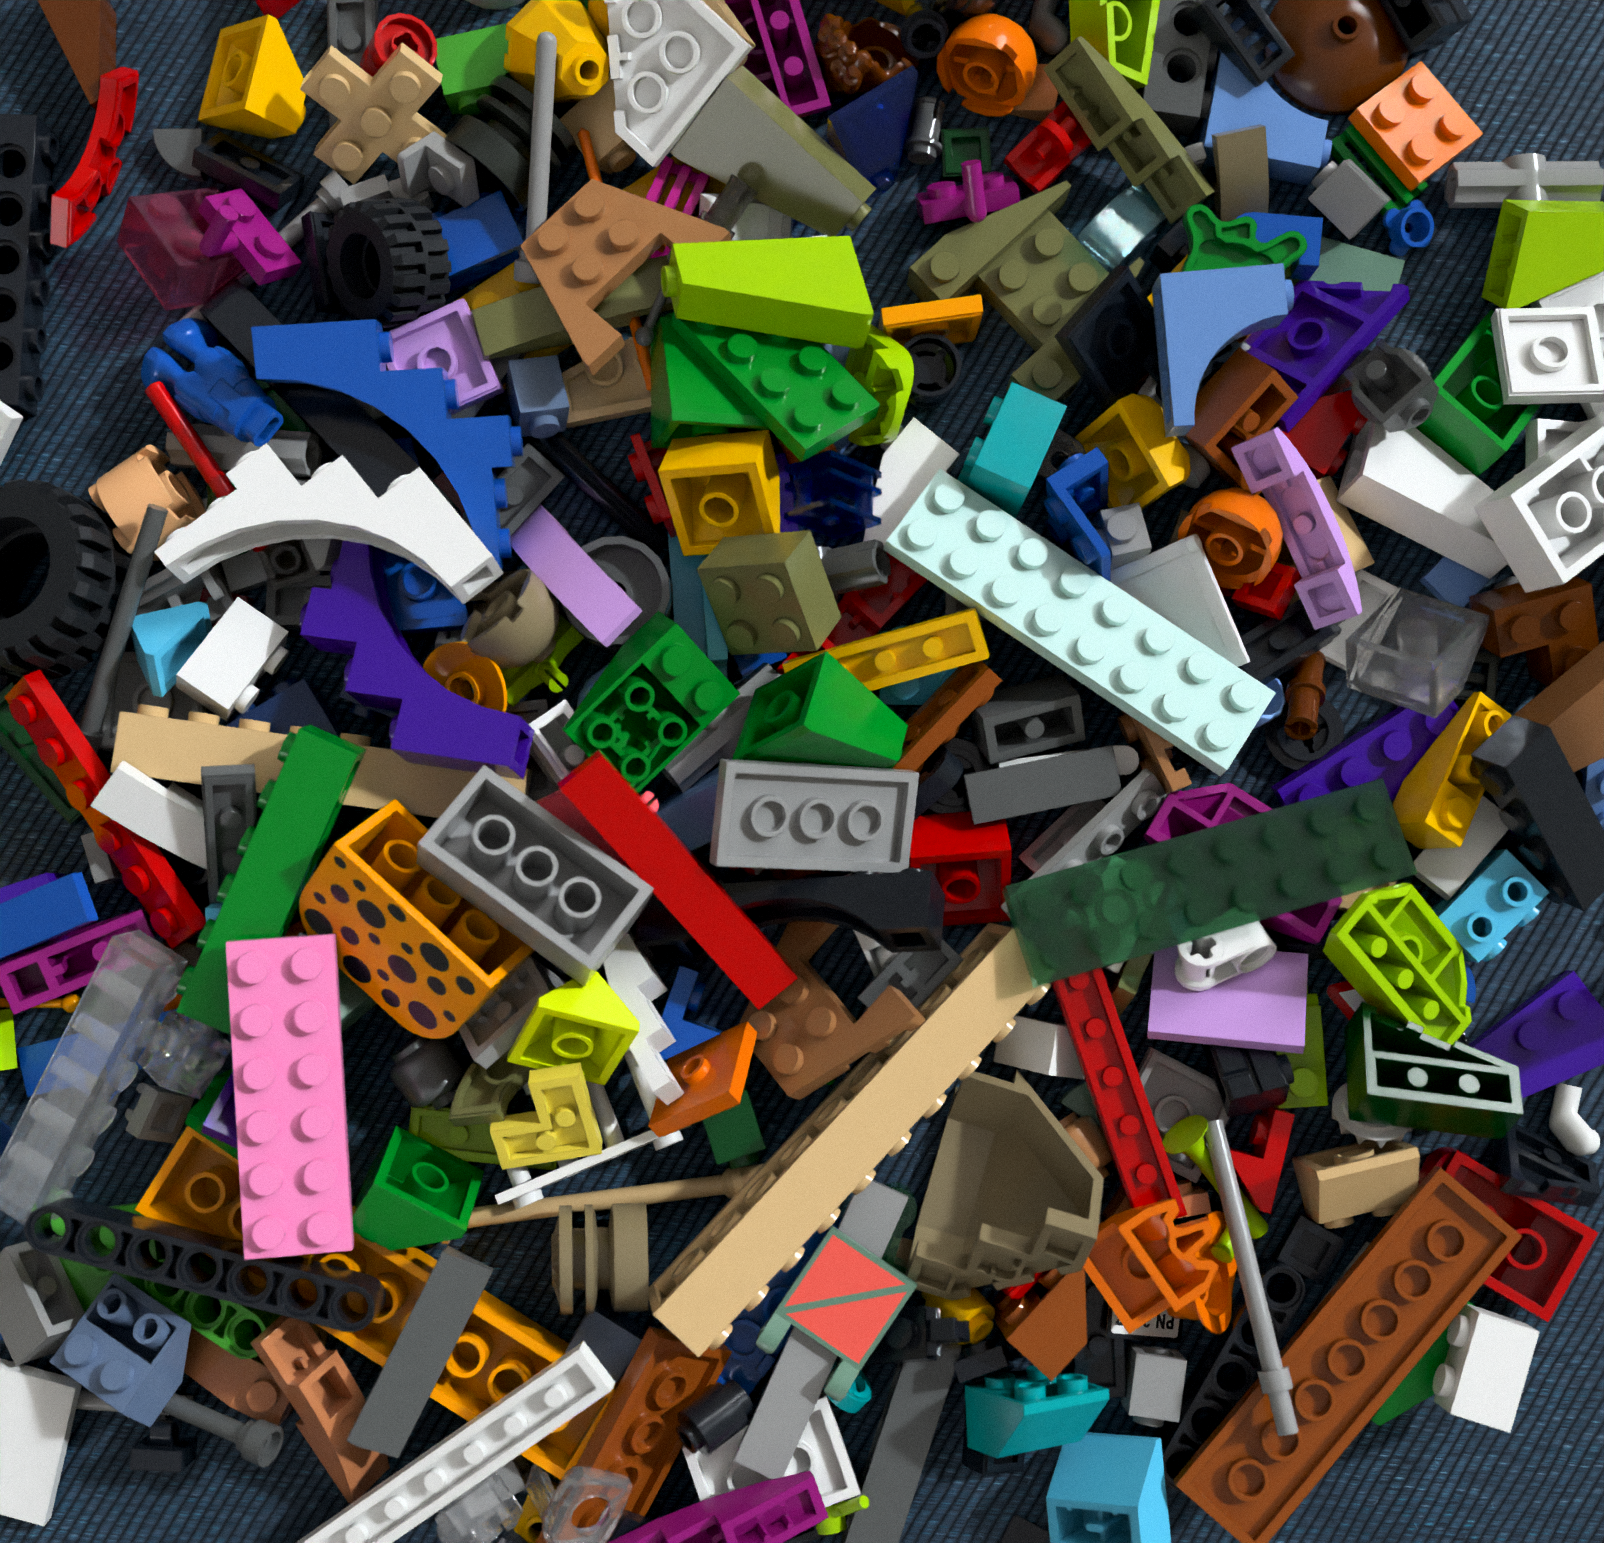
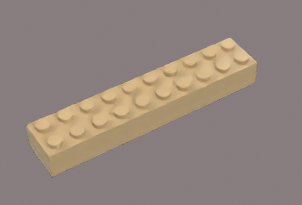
[649,923,1056,1357]

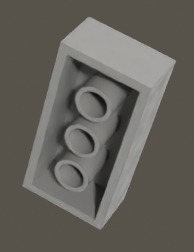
[416,765,654,987]

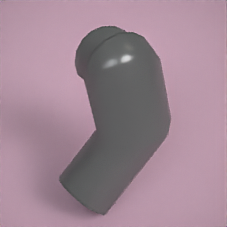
[1028,0,1071,55]

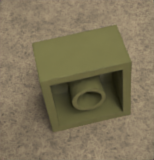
[697,530,842,655]

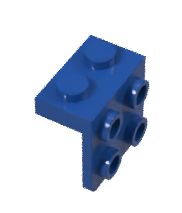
[1044,447,1111,582]

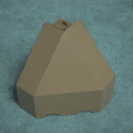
[905,1069,1104,1301]

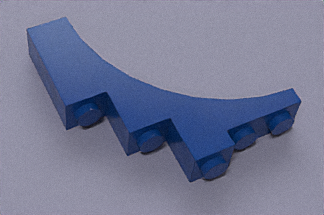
[251,319,523,569]

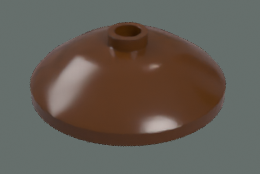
[1263,0,1408,115]

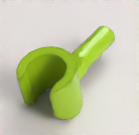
[816,1495,869,1535]

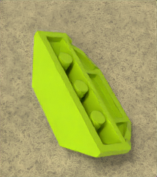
[1323,882,1472,1045]

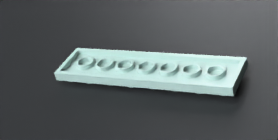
[883,469,1276,776]

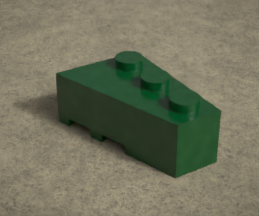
[1344,1001,1523,1140]

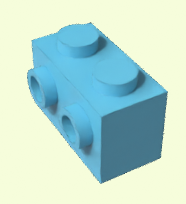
[1431,849,1549,963]

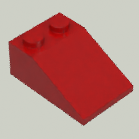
[1444,1150,1598,1322]

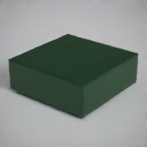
[940,127,991,182]

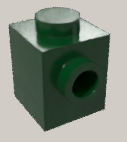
[703,1088,766,1170]

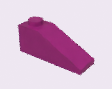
[0,908,162,1015]

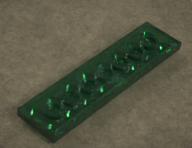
[1002,778,1417,988]

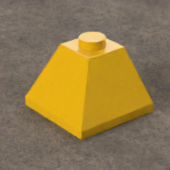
[198,14,306,139]

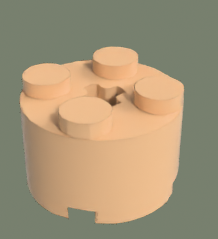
[88,445,206,561]

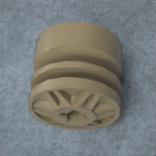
[552,1202,649,1315]

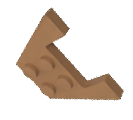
[520,179,732,376]
[738,921,925,1100]

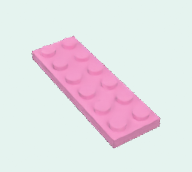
[226,933,354,1260]

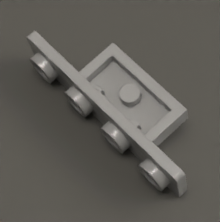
[1001,769,1167,933]

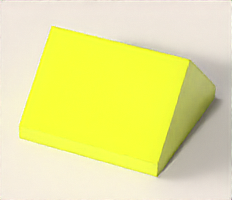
[507,971,640,1085]

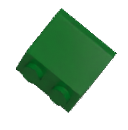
[352,1125,484,1251]

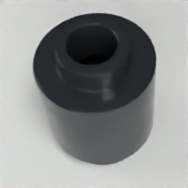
[676,1379,754,1456]

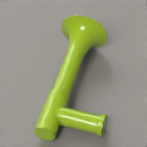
[1162,1115,1269,1263]

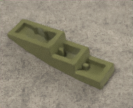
[1043,36,1215,224]
[471,255,674,360]

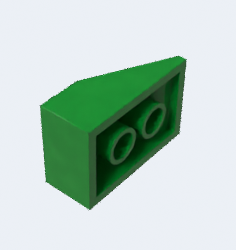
[1415,309,1541,477]

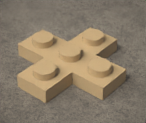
[300,42,447,184]

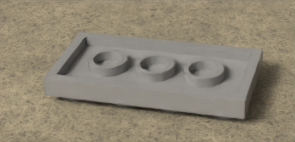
[709,759,919,873]

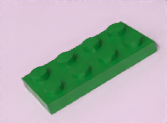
[671,312,880,462]

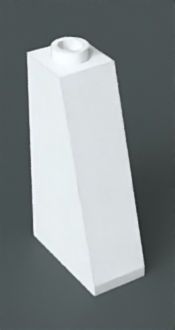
[1336,420,1509,579]

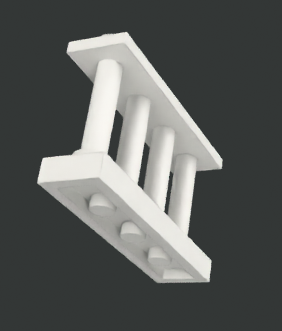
[455,1048,692,1209]

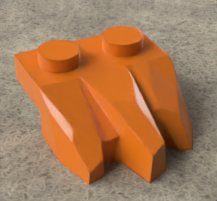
[1083,1198,1219,1334]

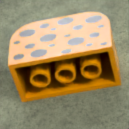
[299,799,535,1039]

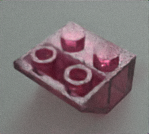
[117,187,248,310]

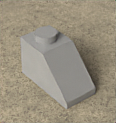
[0,1241,85,1366]

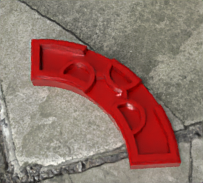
[50,66,139,248]

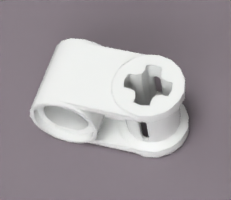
[1174,905,1277,991]

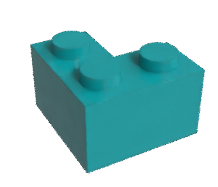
[957,382,1067,519]

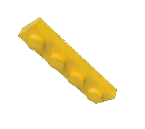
[782,607,990,691]

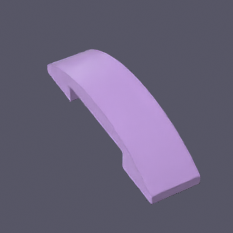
[1231,427,1362,630]
[511,504,642,647]

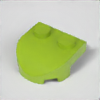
[844,324,914,446]

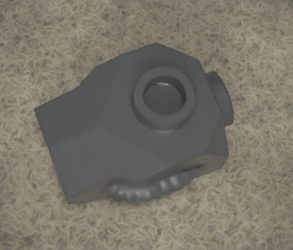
[1342,339,1439,433]

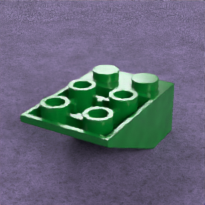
[562,611,740,793]

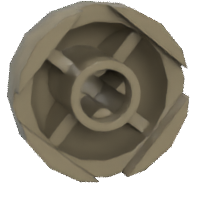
[460,569,560,669]

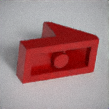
[1229,1107,1295,1214]

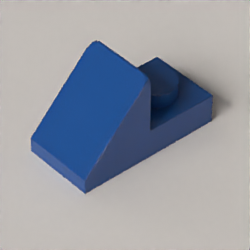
[660,964,722,1060]

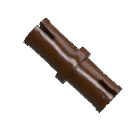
[1284,651,1326,740]

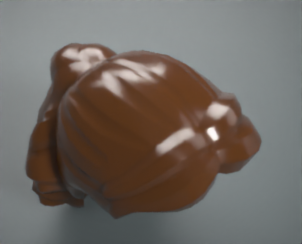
[815,14,919,95]

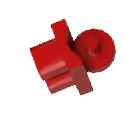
[1003,100,1092,194]

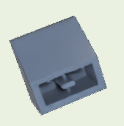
[49,1273,191,1427]

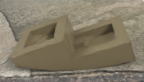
[1211,124,1269,221]

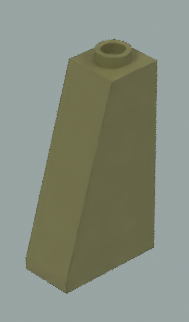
[670,65,876,237]

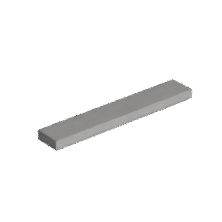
[734,1180,908,1479]

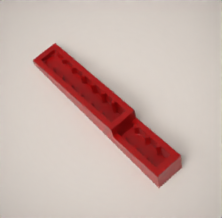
[557,750,798,1010]

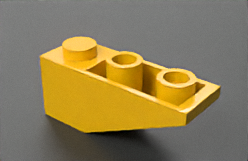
[1384,692,1512,849]

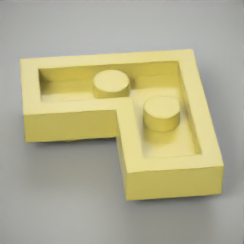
[490,1062,603,1170]

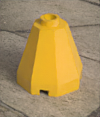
[504,0,610,103]

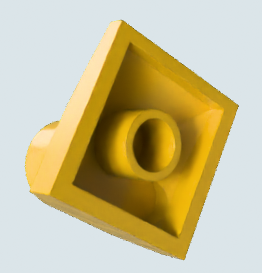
[1070,393,1191,510]

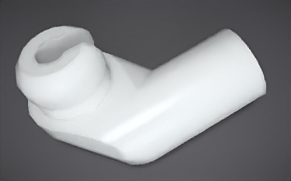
[1549,1083,1600,1156]

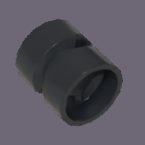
[904,333,962,413]

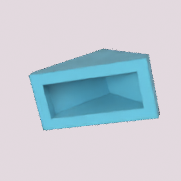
[131,601,212,697]

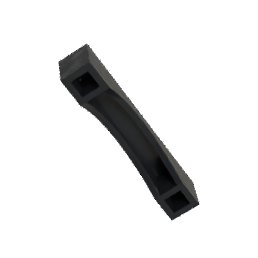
[634,868,945,964]

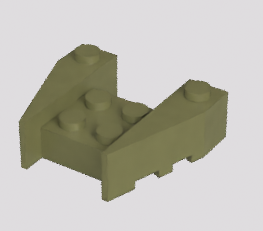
[907,180,1144,403]

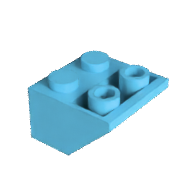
[1046,1432,1171,1543]

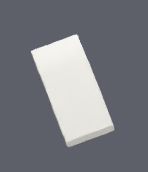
[1407,795,1509,901]

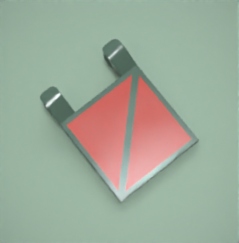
[756,1225,917,1401]

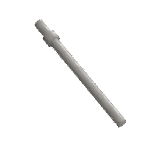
[1205,1119,1299,1436]

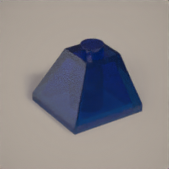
[827,65,918,198]

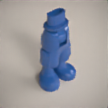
[141,318,283,447]

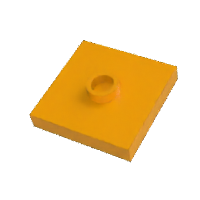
[879,294,984,347]

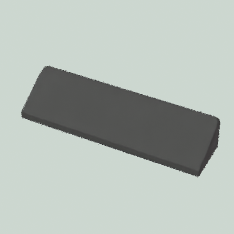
[346,1246,494,1458]

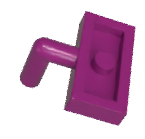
[915,160,1020,225]
[198,188,302,285]

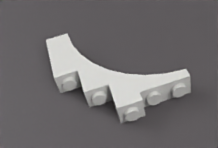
[154,443,504,605]

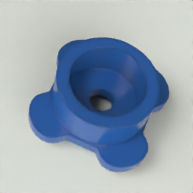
[1383,200,1434,256]

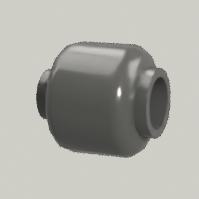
[389,1036,464,1110]

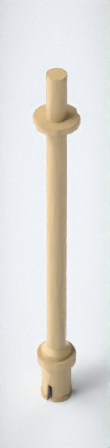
[441,1164,763,1245]

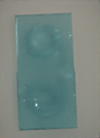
[1077,183,1167,269]

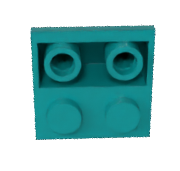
[965,1365,1109,1458]

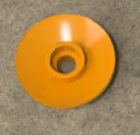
[423,641,507,712]

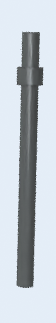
[77,504,168,754]

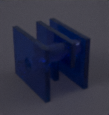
[784,449,882,539]

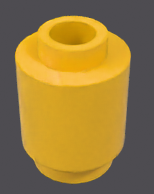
[922,1288,995,1345]

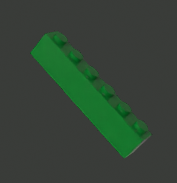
[176,724,367,1035]

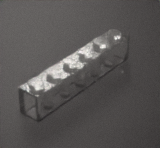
[0,929,188,1226]

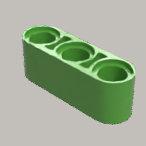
[144,1256,281,1359]

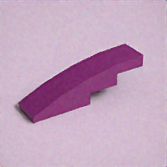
[608,1471,829,1543]

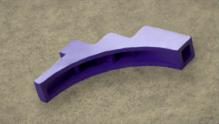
[300,540,535,780]

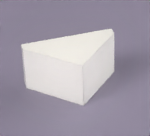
[993,1015,1084,1079]

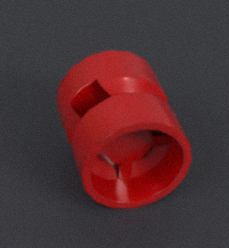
[360,13,437,77]

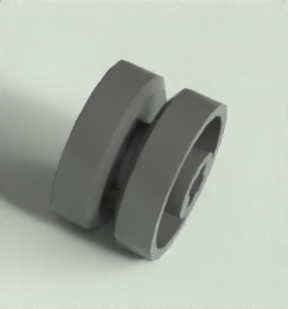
[561,536,673,653]

